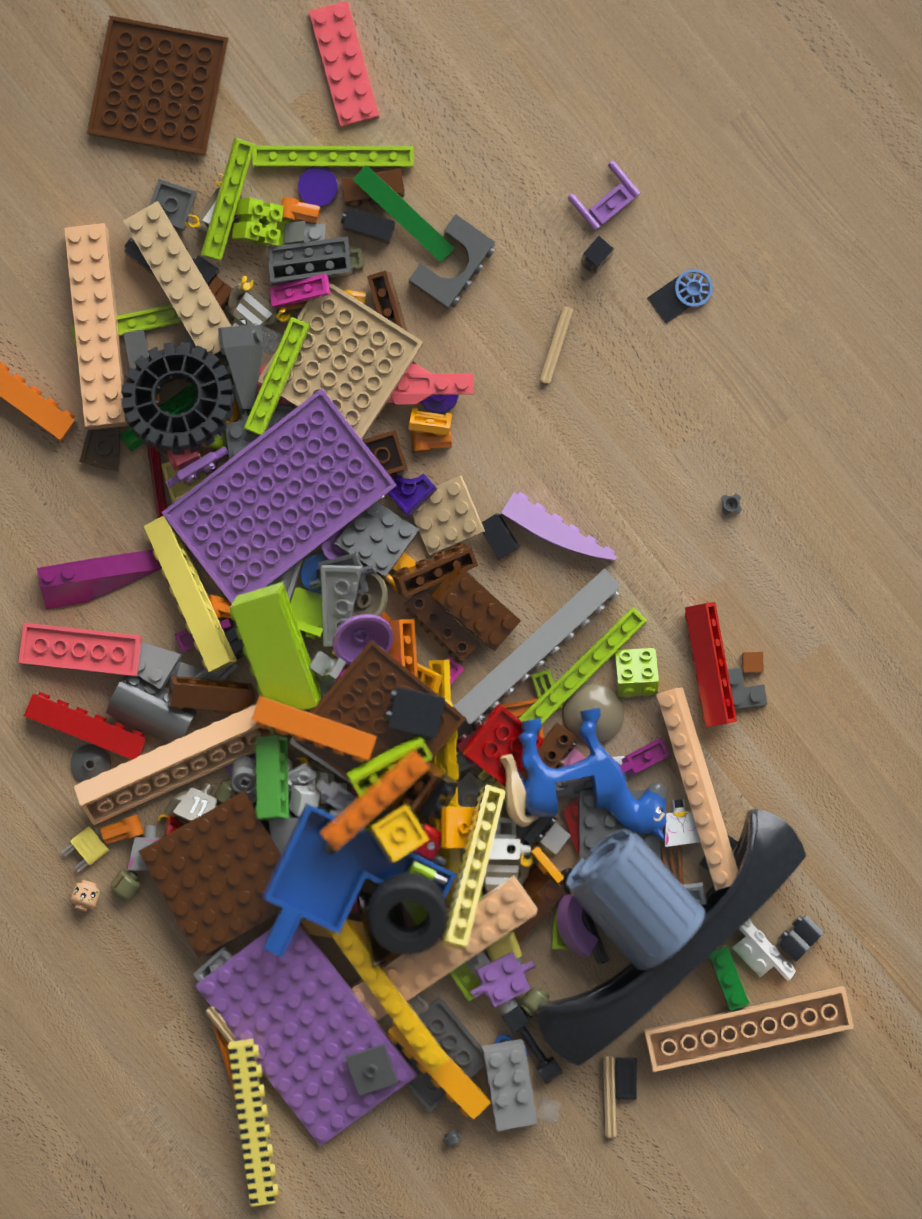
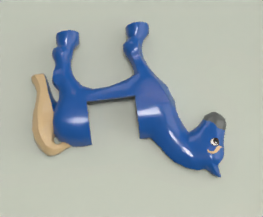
[500,708,668,840]

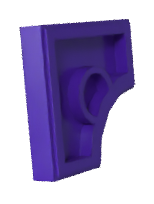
[388,473,438,517]

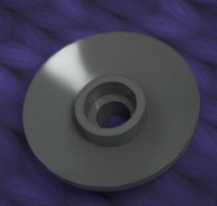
[71,744,111,782]

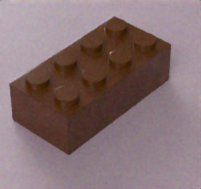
[363,430,408,476]
[431,565,521,651]

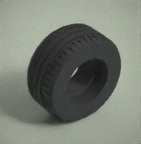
[368,872,447,955]

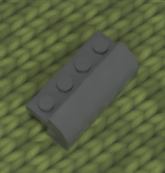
[268,237,353,286]
[106,675,198,744]

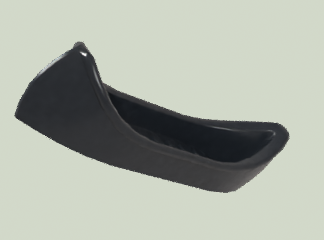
[536,809,806,1066]

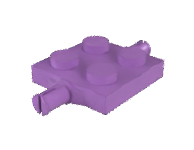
[165,446,229,489]
[470,952,536,1007]

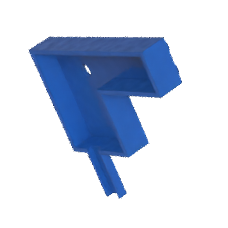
[262,803,457,958]

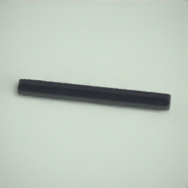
[561,868,608,964]

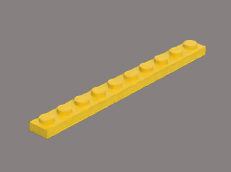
[325,919,449,1072]

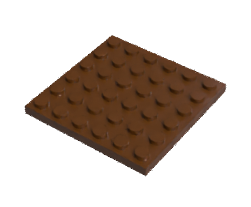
[87,16,229,156]
[293,640,466,813]
[138,791,282,958]

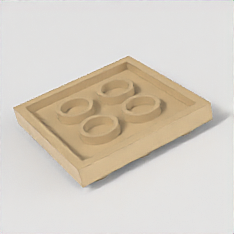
[412,476,485,555]

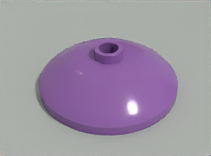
[333,614,393,665]

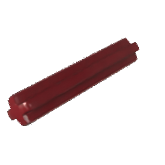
[147,446,167,519]

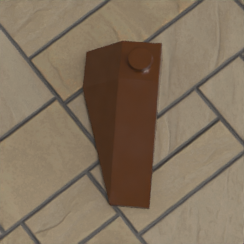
[509,864,566,944]

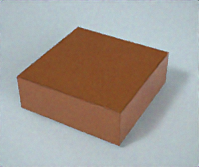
[742,652,764,673]

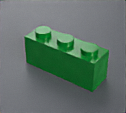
[708,945,750,1011]

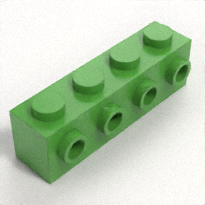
[255,735,289,821]

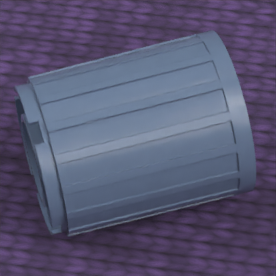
[567,829,705,970]

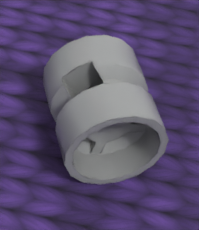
[232,756,257,794]

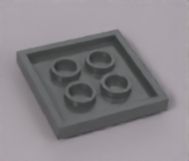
[335,501,419,579]

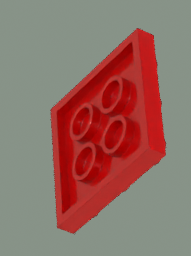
[462,704,545,787]

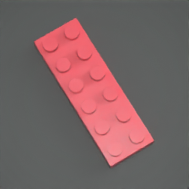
[309,1,379,127]
[18,623,142,676]

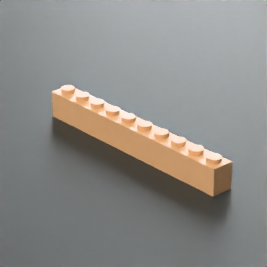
[657,687,738,890]

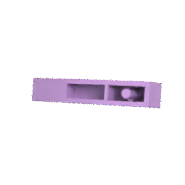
[501,492,617,562]

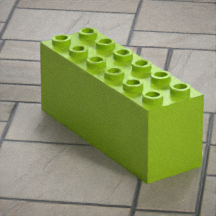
[229,582,322,710]

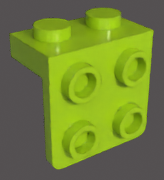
[290,587,323,640]
[615,648,659,698]

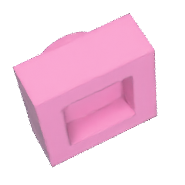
[563,748,586,766]

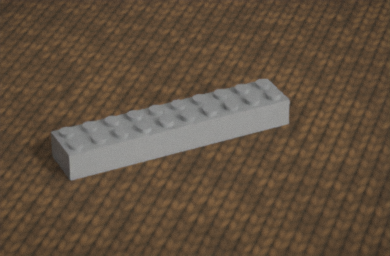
[454,568,621,725]

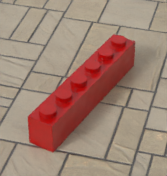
[685,602,737,727]
[24,691,148,760]

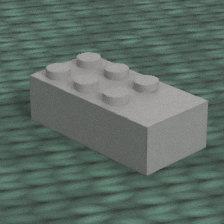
[482,1039,537,1131]

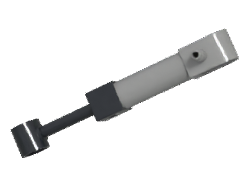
[466,950,563,1084]

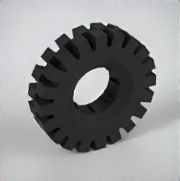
[121,342,234,455]

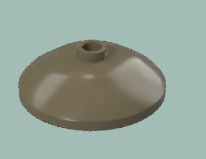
[351,573,388,618]
[563,683,624,743]

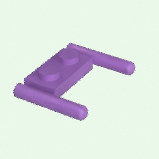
[568,161,641,231]

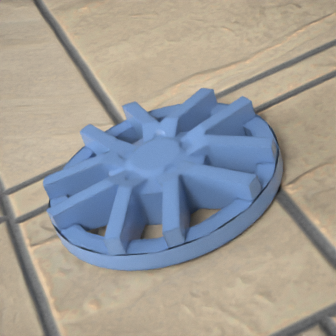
[675,269,713,307]

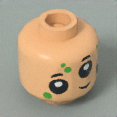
[70,880,100,912]

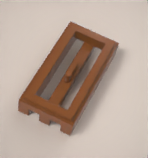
[661,846,684,885]

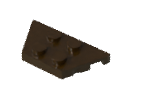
[357,889,406,967]

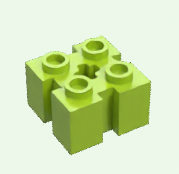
[232,198,284,247]

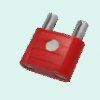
[410,823,446,865]

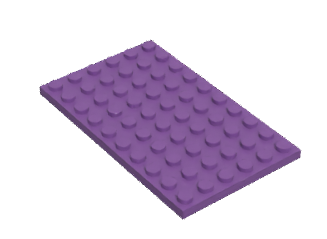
[161,388,397,603]
[195,922,417,1146]

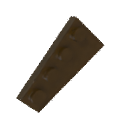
[79,427,120,472]

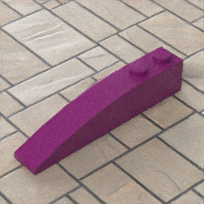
[37,550,162,609]

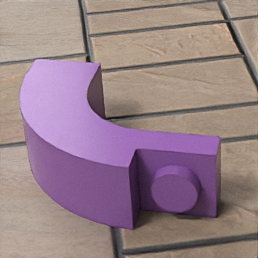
[557,894,598,956]

